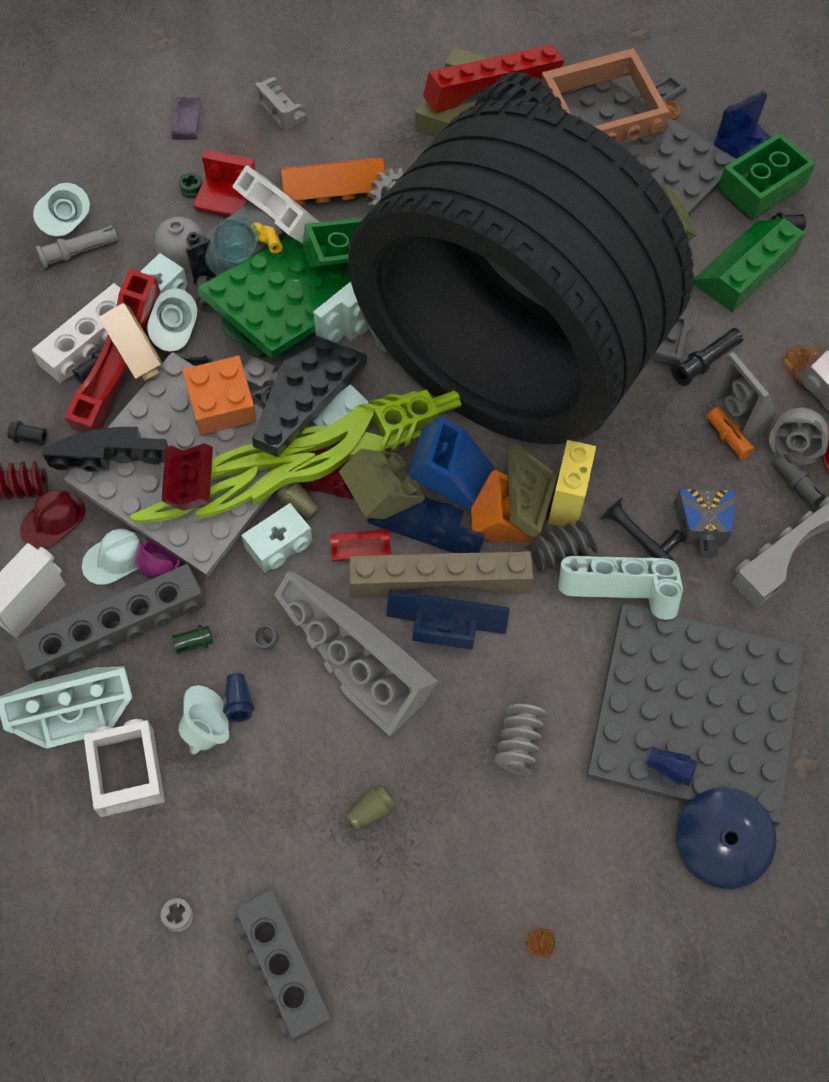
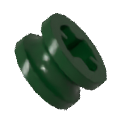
[179,172,202,199]

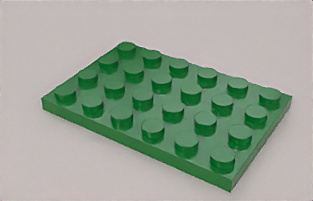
[198,236,351,359]

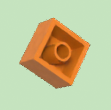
[182,356,257,436]

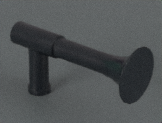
[601,498,685,561]

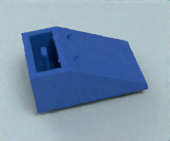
[408,416,494,511]

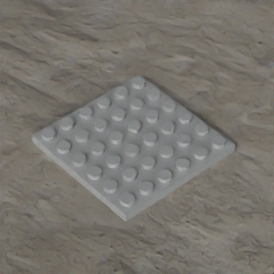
[64,352,273,578]

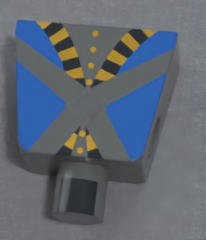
[674,489,736,558]

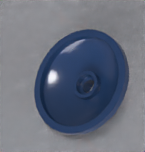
[676,788,776,889]

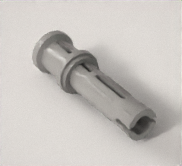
[35,225,118,269]

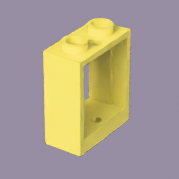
[548,440,596,527]

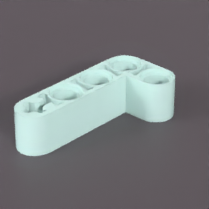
[558,556,683,620]

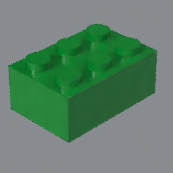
[718,132,816,220]

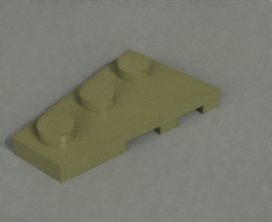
[507,442,558,538]

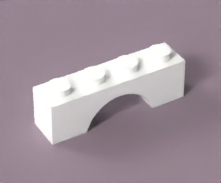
[232,165,319,244]

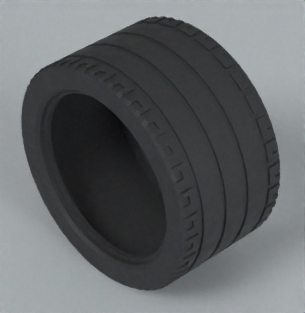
[348,99,694,444]

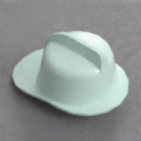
[33,183,90,237]
[147,288,198,352]
[82,529,147,585]
[178,685,229,754]

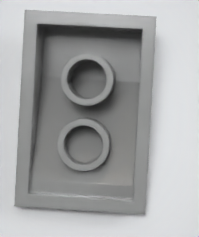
[709,352,777,440]

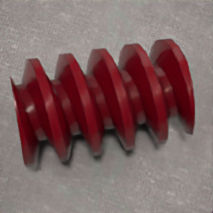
[0,461,48,500]

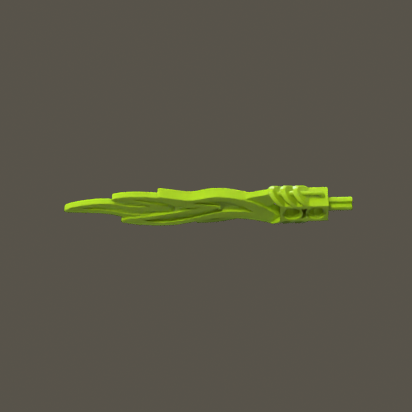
[130,390,461,523]

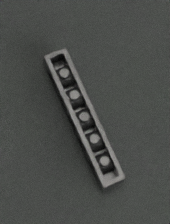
[15,563,206,682]

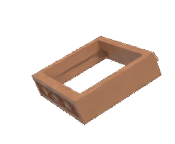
[541,48,669,143]

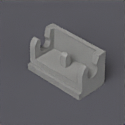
[255,77,307,132]

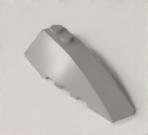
[275,571,438,736]

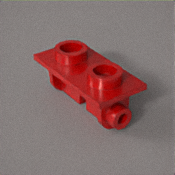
[330,529,391,561]

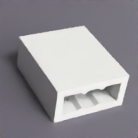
[0,543,66,638]

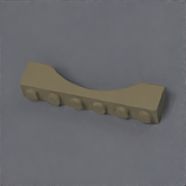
[350,551,533,598]

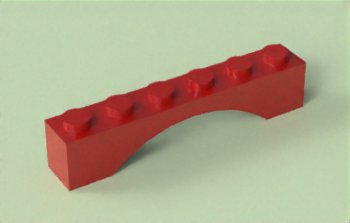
[423,44,565,112]
[64,268,161,432]

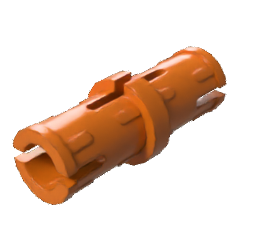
[706,406,755,460]

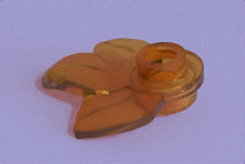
[784,345,825,391]

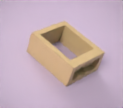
[98,303,162,381]

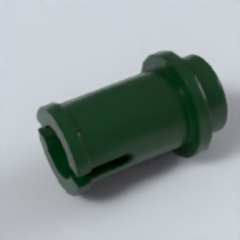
[172,625,213,654]

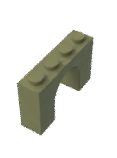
[415,47,492,137]

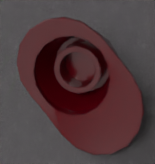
[20,490,85,549]

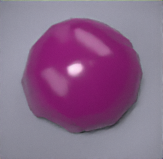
[135,539,181,579]

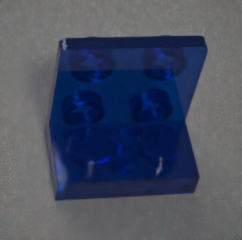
[714,91,771,159]

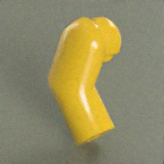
[249,222,282,254]

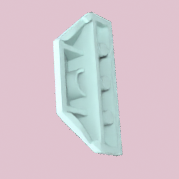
[0,666,132,749]

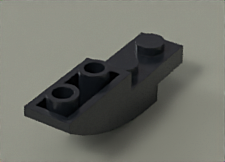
[42,427,168,472]

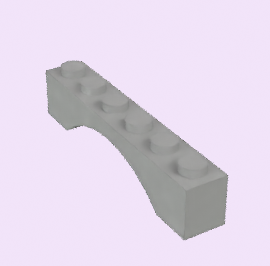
[732,496,829,609]

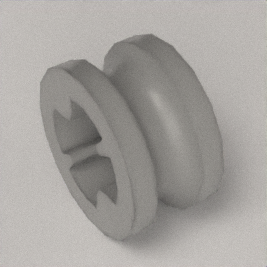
[161,898,193,932]

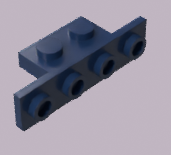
[368,495,484,553]
[386,590,509,650]

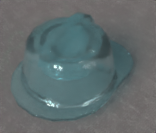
[205,216,259,275]

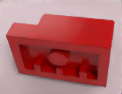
[193,150,256,216]

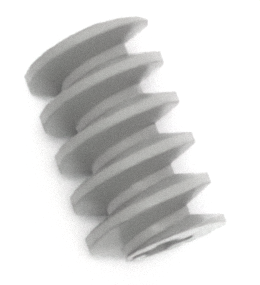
[494,704,546,776]

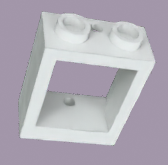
[84,719,165,817]

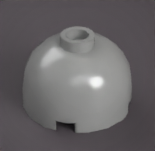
[154,216,204,270]
[769,407,829,465]

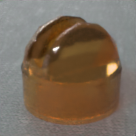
[525,928,555,958]

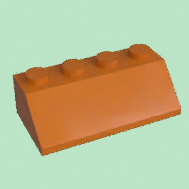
[280,157,385,205]

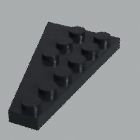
[252,334,367,457]

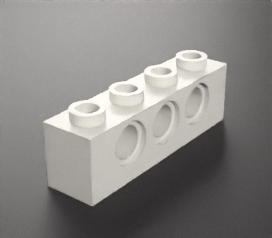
[32,283,121,384]

